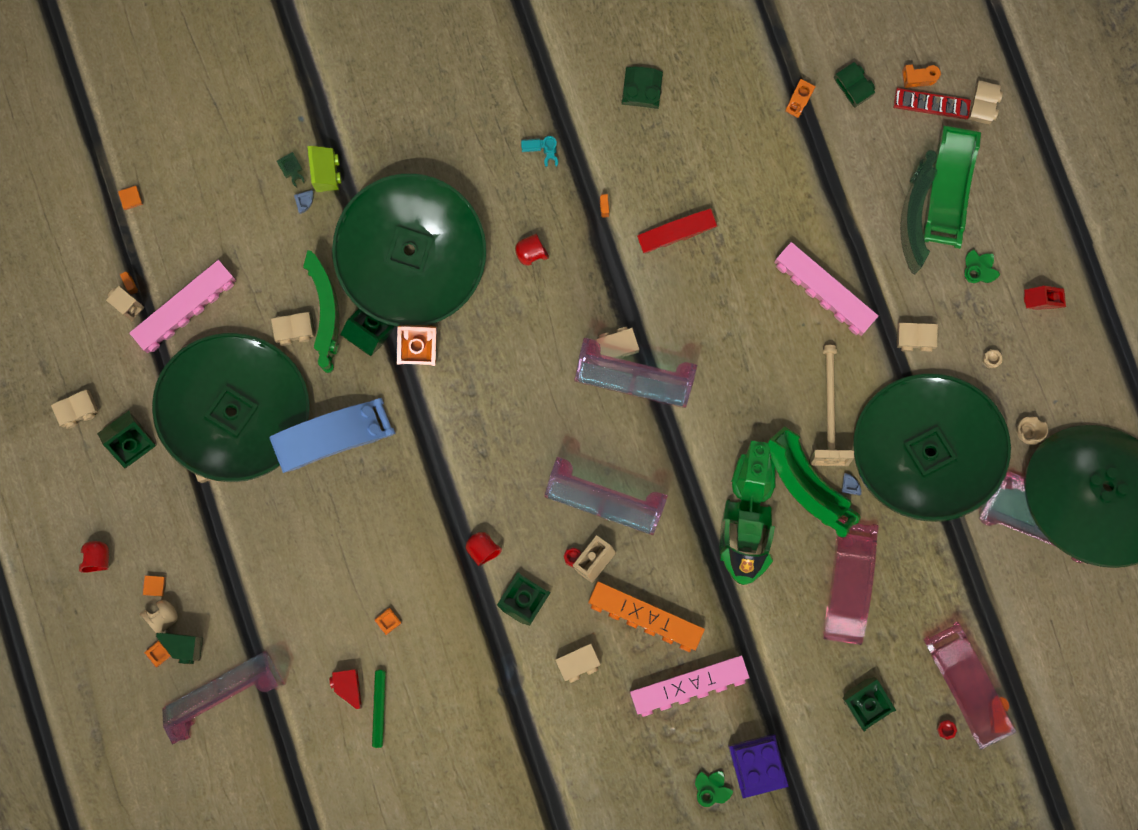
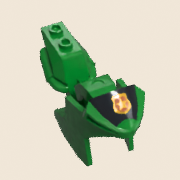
[719,440,776,585]

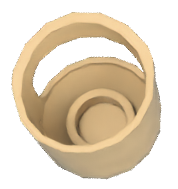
[139,600,178,633]

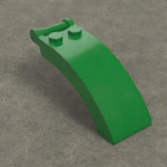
[922,126,981,249]
[303,250,340,373]
[768,426,861,537]

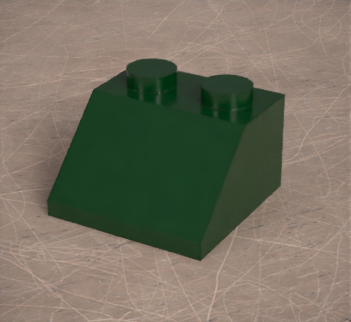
[340,309,396,356]
[97,410,156,469]
[156,633,203,664]

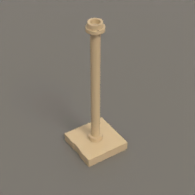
[810,345,854,466]

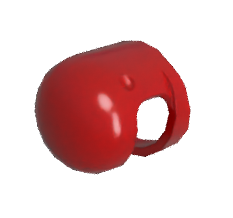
[515,233,549,266]
[465,531,502,566]
[79,541,109,573]

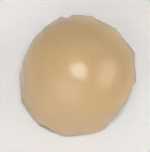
[1016,416,1049,445]

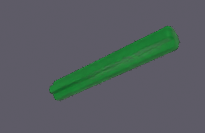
[372,670,386,748]

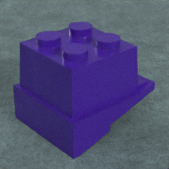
[728,734,789,798]

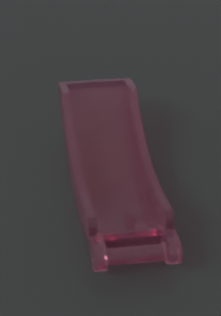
[823,519,879,645]
[924,621,1016,749]

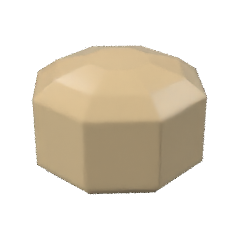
[983,349,1002,368]

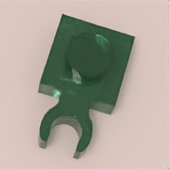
[277,152,305,188]

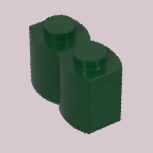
[834,62,875,108]

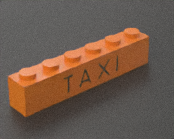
[588,582,705,653]

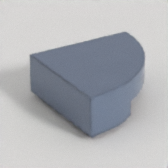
[294,190,314,214]
[841,473,861,496]

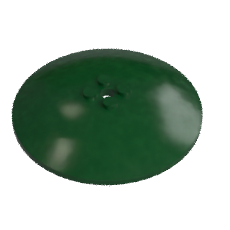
[332,174,486,326]
[152,333,310,482]
[853,374,1011,522]
[1024,425,1138,568]

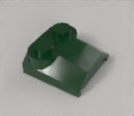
[621,66,663,109]
[497,572,551,626]
[842,677,896,732]

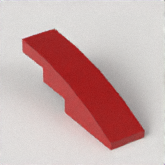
[637,208,718,254]

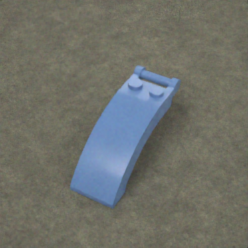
[269,398,396,473]

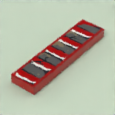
[893,88,971,120]

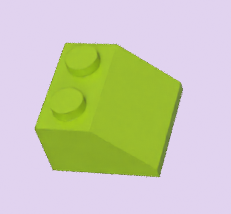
[307,146,341,192]

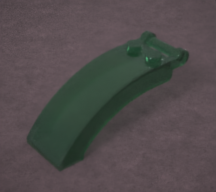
[900,150,937,275]

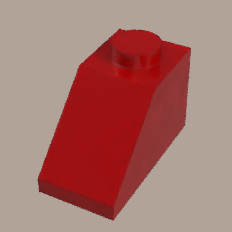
[1024,285,1066,310]
[329,669,362,709]

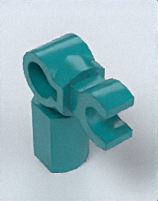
[521,136,558,167]

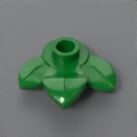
[964,250,1000,284]
[695,771,733,807]

